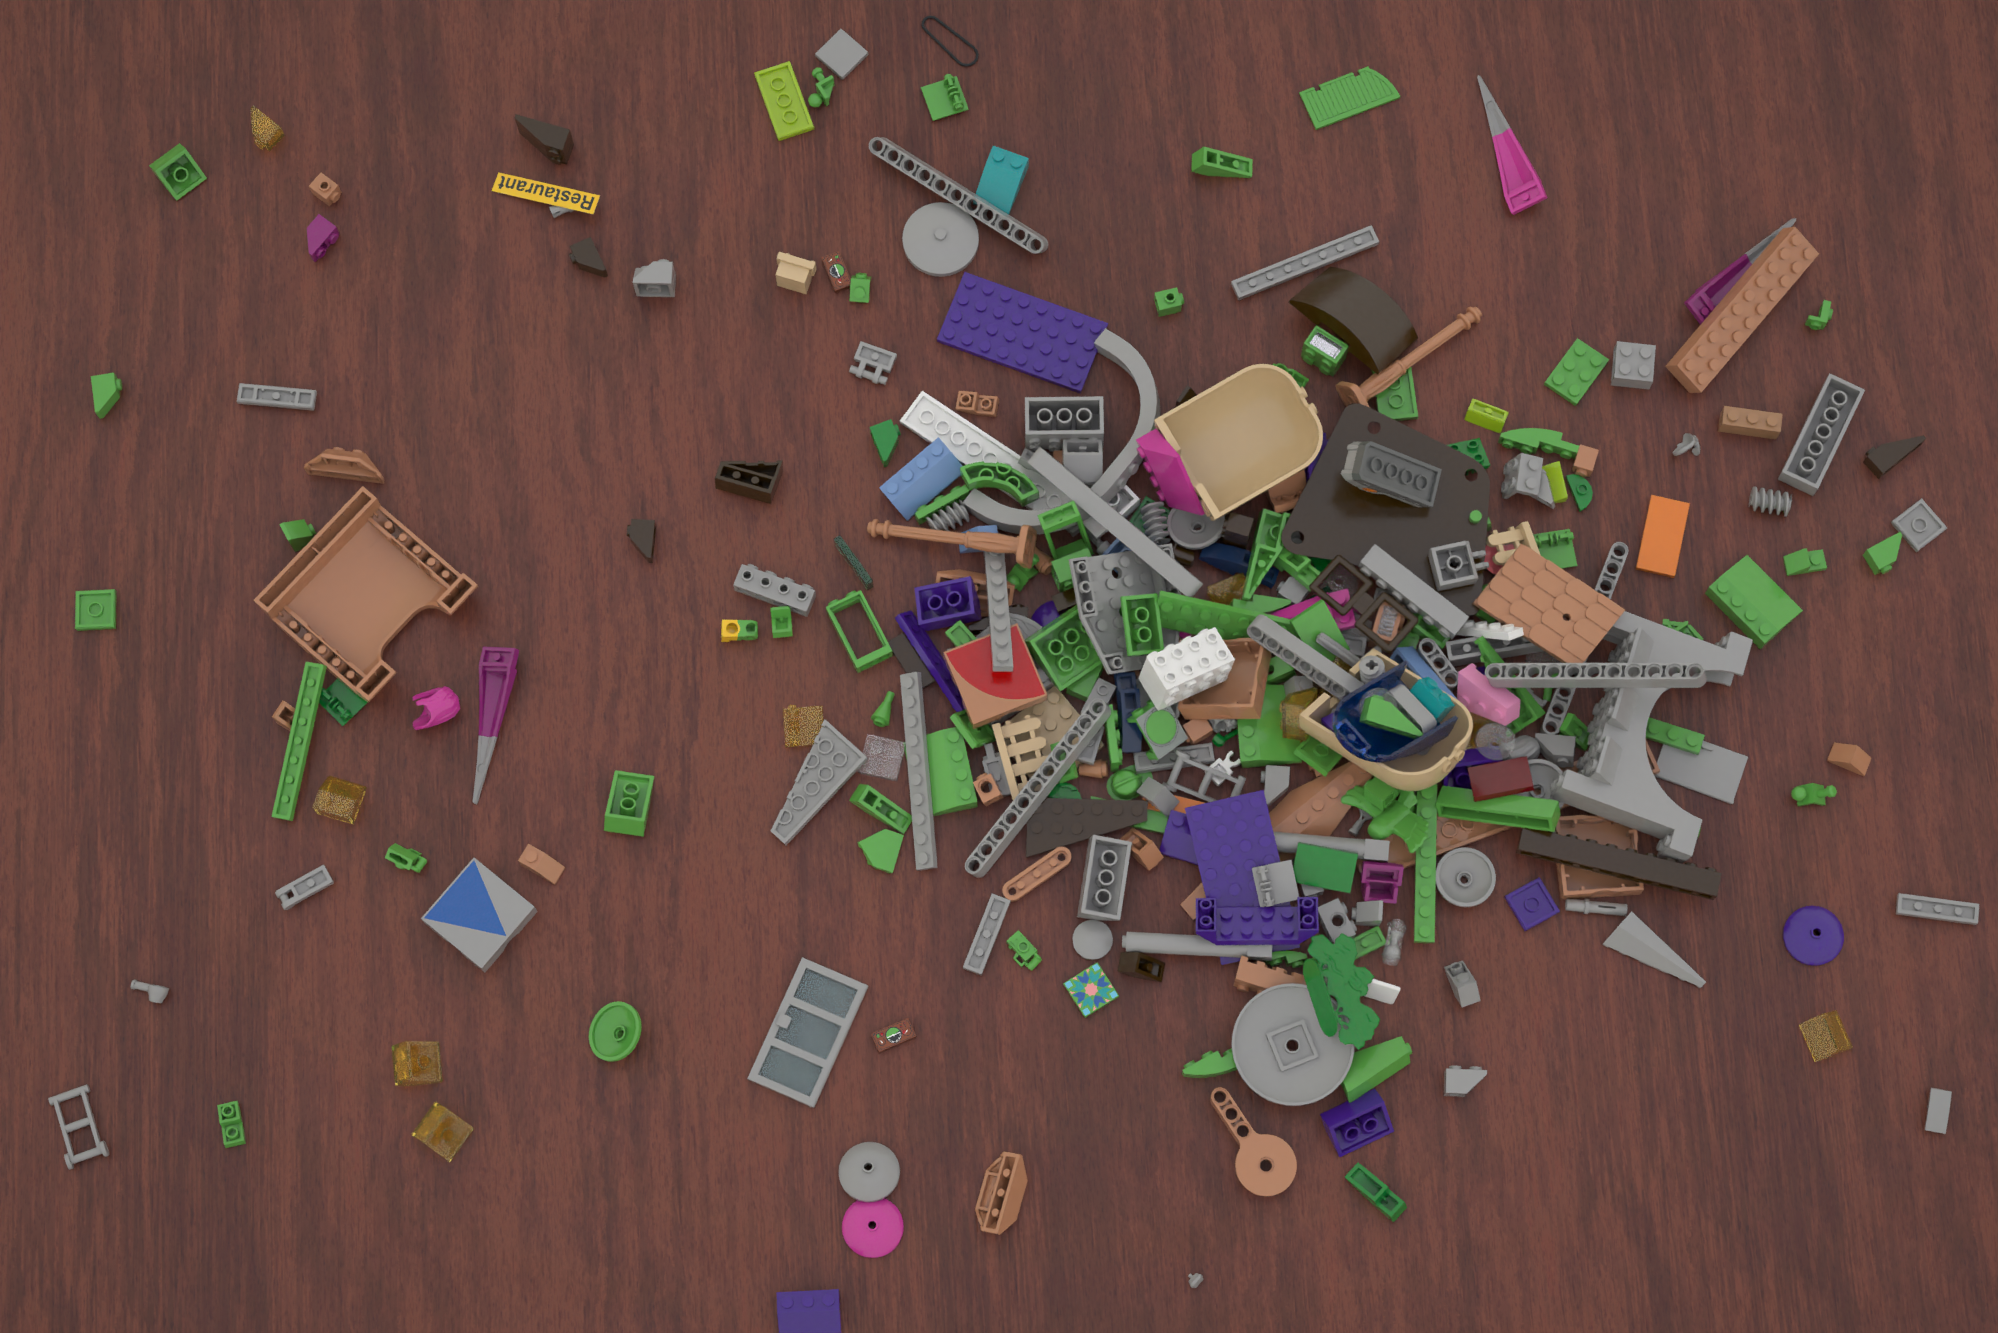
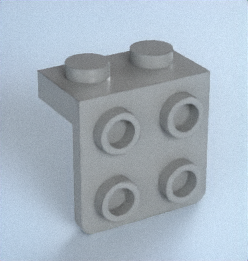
[1501,453,1543,499]

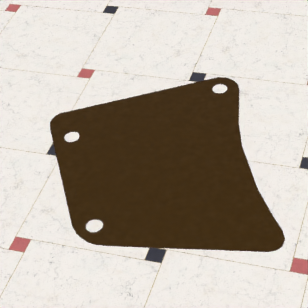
[1281,403,1490,616]

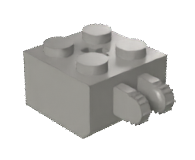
[1428,541,1489,591]

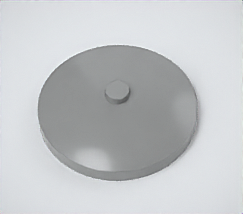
[902,202,979,277]

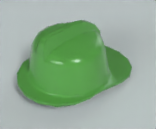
[1107,765,1153,800]

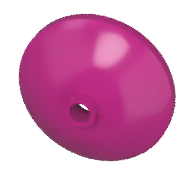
[842,1198,904,1258]

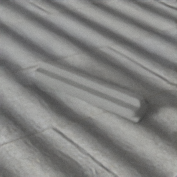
[1316,632,1361,667]

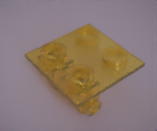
[1207,572,1248,605]
[783,705,823,747]

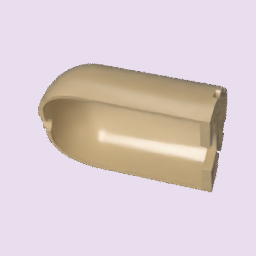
[1154,364,1323,521]
[1299,648,1473,791]

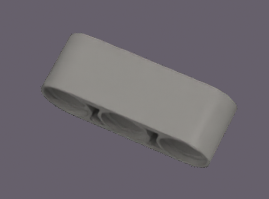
[1417,638,1458,692]
[1383,684,1437,736]

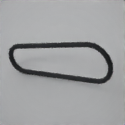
[921,15,979,67]

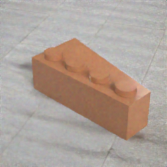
[1233,955,1306,995]

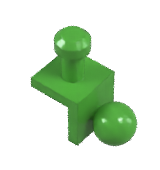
[808,67,835,108]
[1006,554,1039,591]
[1791,783,1837,806]

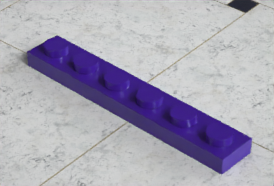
[895,610,965,712]

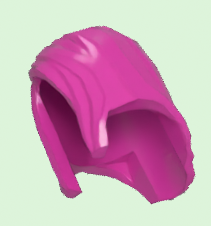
[412,686,460,730]

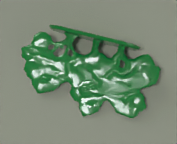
[1303,933,1380,1050]

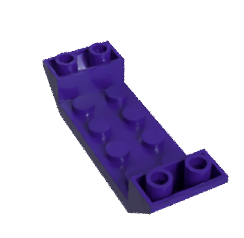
[1196,897,1319,945]

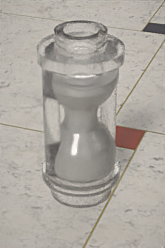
[1381,919,1407,966]

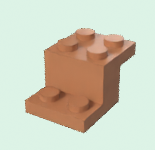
[1266,470,1307,513]

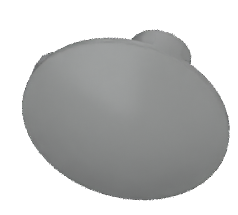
[1073,920,1113,960]

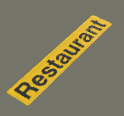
[492,172,600,214]

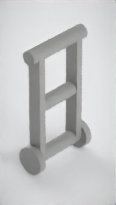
[1162,749,1246,802]
[48,1084,109,1170]

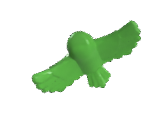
[1341,785,1429,853]

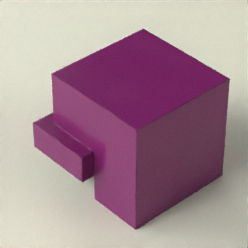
[1360,860,1404,904]

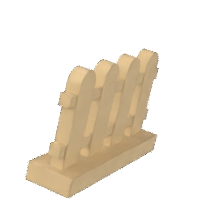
[1486,521,1540,565]
[992,715,1051,800]

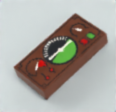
[821,251,851,293]
[871,1018,916,1053]

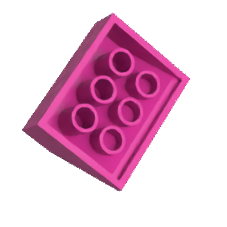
[1136,429,1205,516]

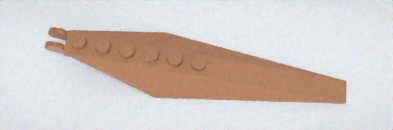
[1180,761,1373,920]

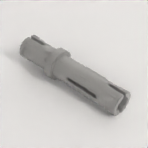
[1565,898,1627,916]

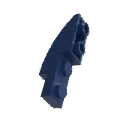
[1199,543,1279,589]
[1114,672,1142,753]

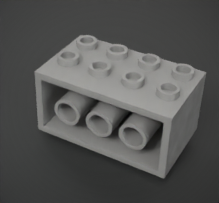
[1025,396,1104,452]

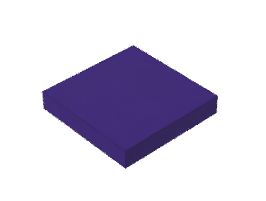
[1504,877,1560,932]

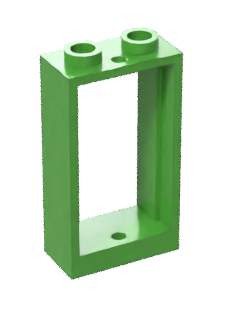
[1037,500,1094,560]
[826,590,893,673]

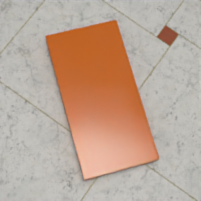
[1635,495,1690,578]

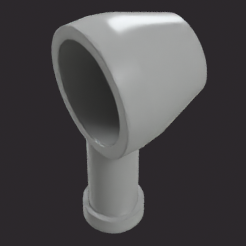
[131,979,169,1003]

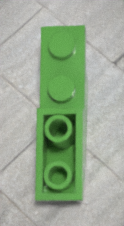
[1498,428,1579,459]
[1273,547,1320,592]
[1182,1048,1237,1078]

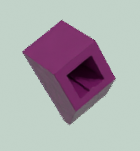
[307,214,340,262]

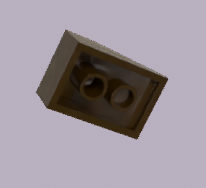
[514,114,574,165]

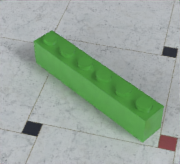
[1436,786,1561,832]

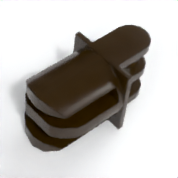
[1162,543,1195,568]

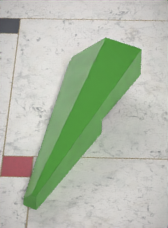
[1242,508,1291,600]
[1474,636,1546,738]

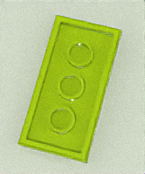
[754,61,814,141]

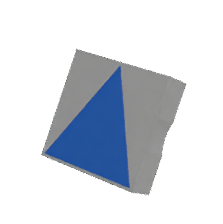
[421,858,538,973]

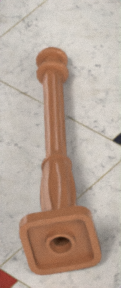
[1336,307,1482,408]
[867,519,1037,569]

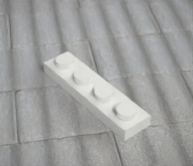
[1456,620,1524,641]

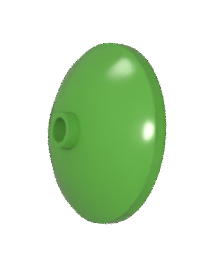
[589,1001,641,1062]

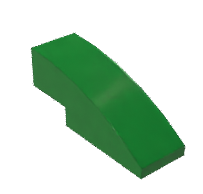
[1345,1162,1407,1223]

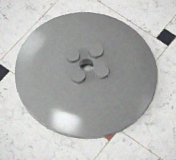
[1231,983,1354,1106]

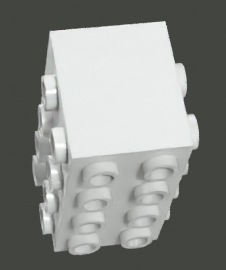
[1138,627,1235,711]

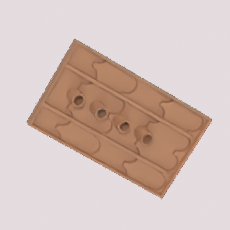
[1472,543,1625,663]

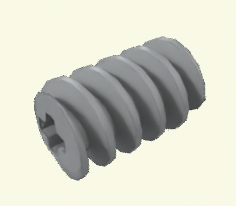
[1749,486,1792,517]
[926,499,970,531]
[1140,502,1171,545]
[1359,655,1387,695]

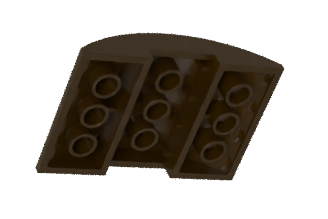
[1288,267,1418,374]

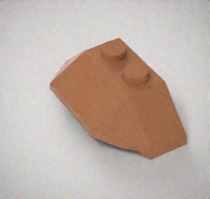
[304,447,385,484]
[936,569,1015,617]
[975,1151,1028,1235]

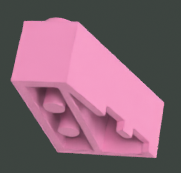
[1457,663,1521,726]

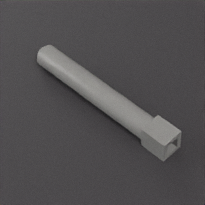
[1273,831,1390,862]
[1122,932,1272,961]

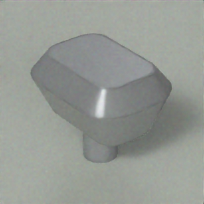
[1188,1273,1203,1288]

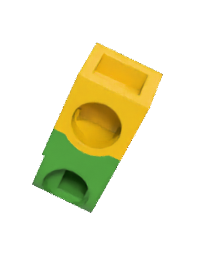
[721,620,758,642]

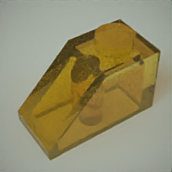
[251,106,285,151]

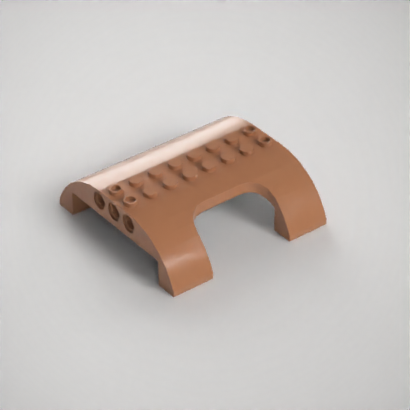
[253,486,478,702]

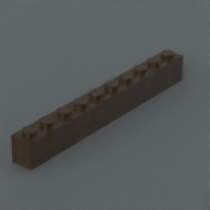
[1516,828,1722,900]

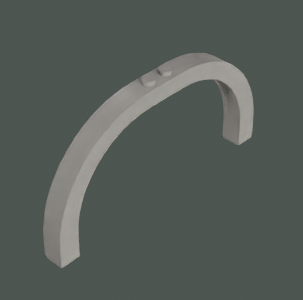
[962,328,1160,534]

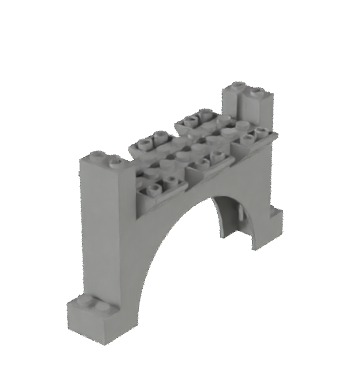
[1549,611,1753,864]

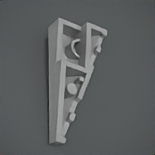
[1603,911,1706,988]

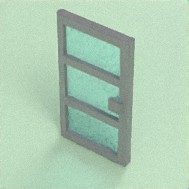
[747,957,869,1108]

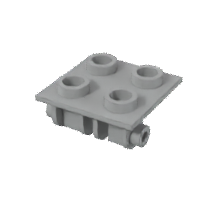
[1252,860,1299,907]

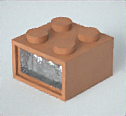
[1368,601,1405,651]

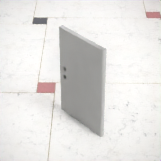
[1654,741,1748,804]

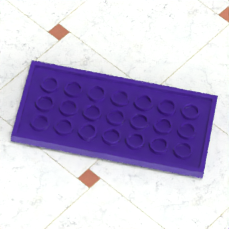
[937,272,1108,394]
[1185,790,1300,965]

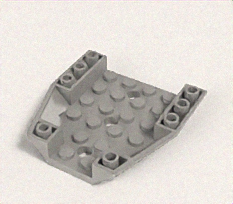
[1068,543,1181,675]

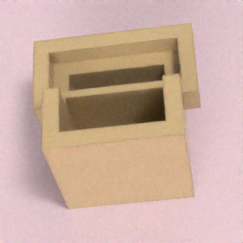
[775,252,816,294]

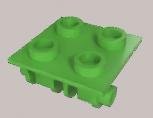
[921,74,969,121]
[1533,529,1577,569]

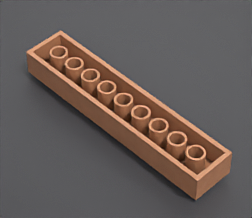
[1665,227,1819,393]

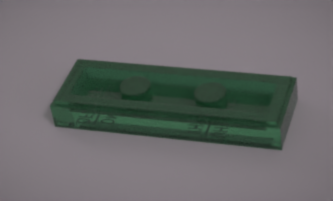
[834,536,873,590]

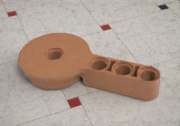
[1210,1087,1297,1196]

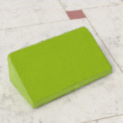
[1465,398,1509,433]
[1542,461,1568,503]

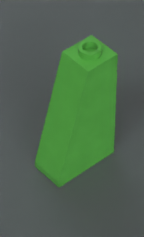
[1341,1036,1412,1103]

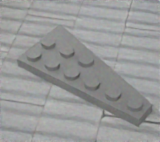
[771,719,868,845]

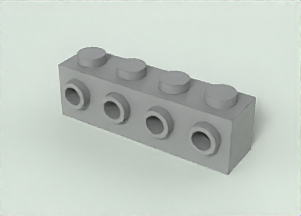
[733,564,816,617]

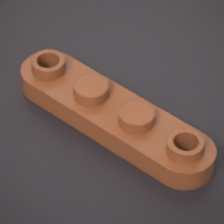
[1002,847,1071,902]

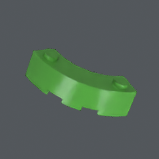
[960,461,1039,507]

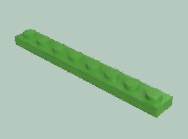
[272,662,327,821]
[1414,784,1437,943]

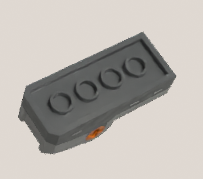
[1341,441,1442,507]

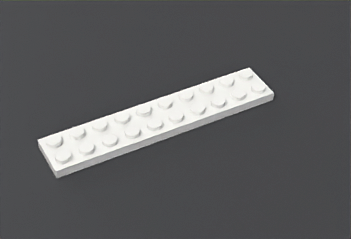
[900,391,1072,510]

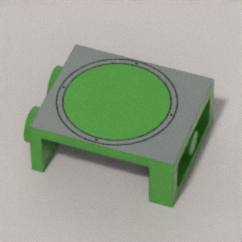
[1127,699,1188,760]

